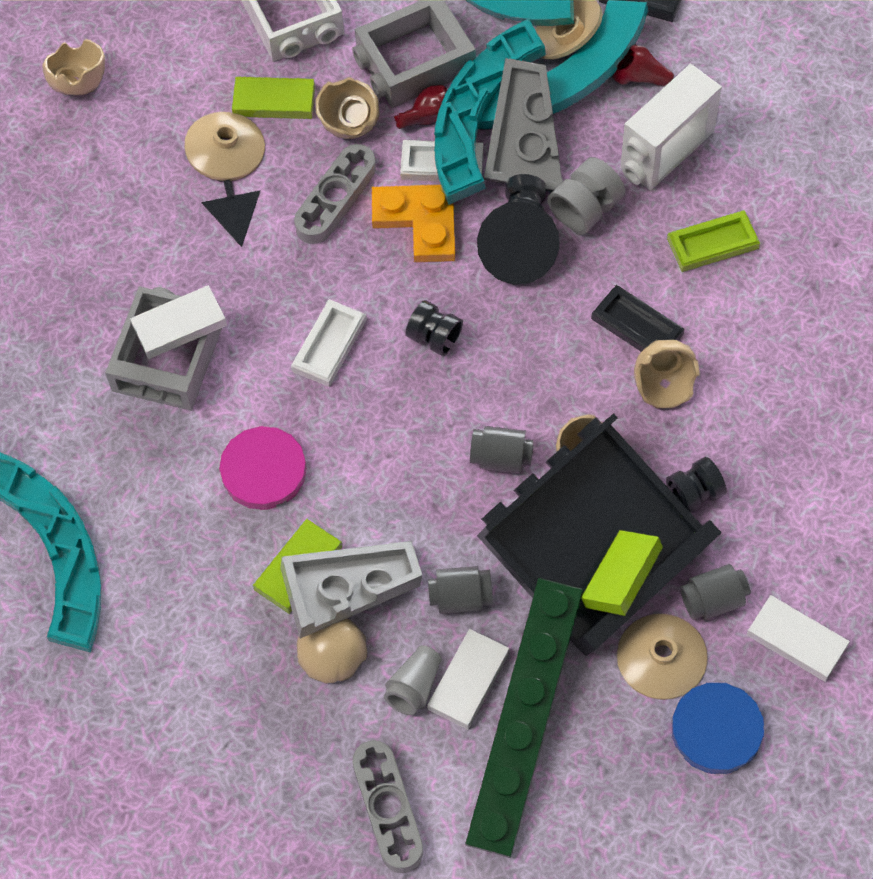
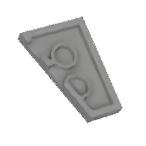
[484,58,563,192]
[280,541,422,639]

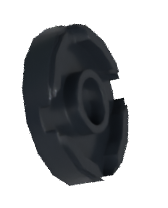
[477,201,560,285]

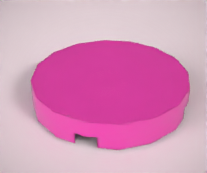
[219,426,307,510]

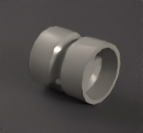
[548,157,625,235]

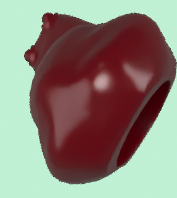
[611,44,674,86]
[394,85,448,129]

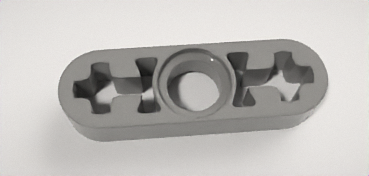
[294,144,376,244]
[353,740,423,873]

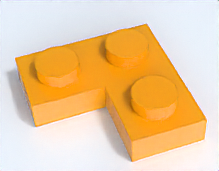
[372,185,455,262]

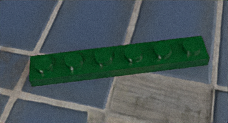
[465,578,583,858]

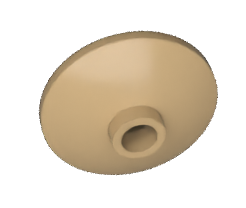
[535,0,603,59]
[184,112,265,181]
[617,614,707,700]

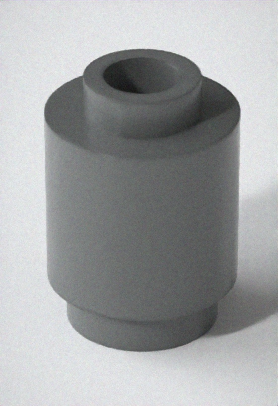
[470,426,534,473]
[680,564,751,620]
[428,566,493,614]

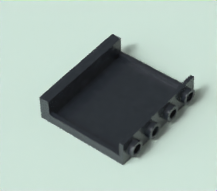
[477,413,722,656]

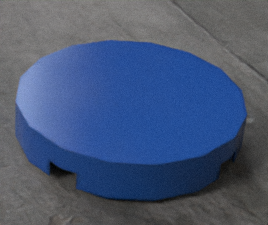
[672,683,764,774]

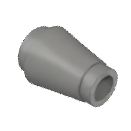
[384,645,442,715]

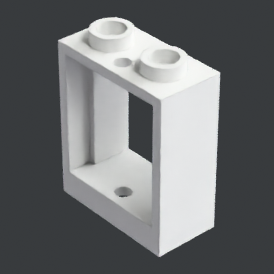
[241,0,344,62]
[620,63,722,191]

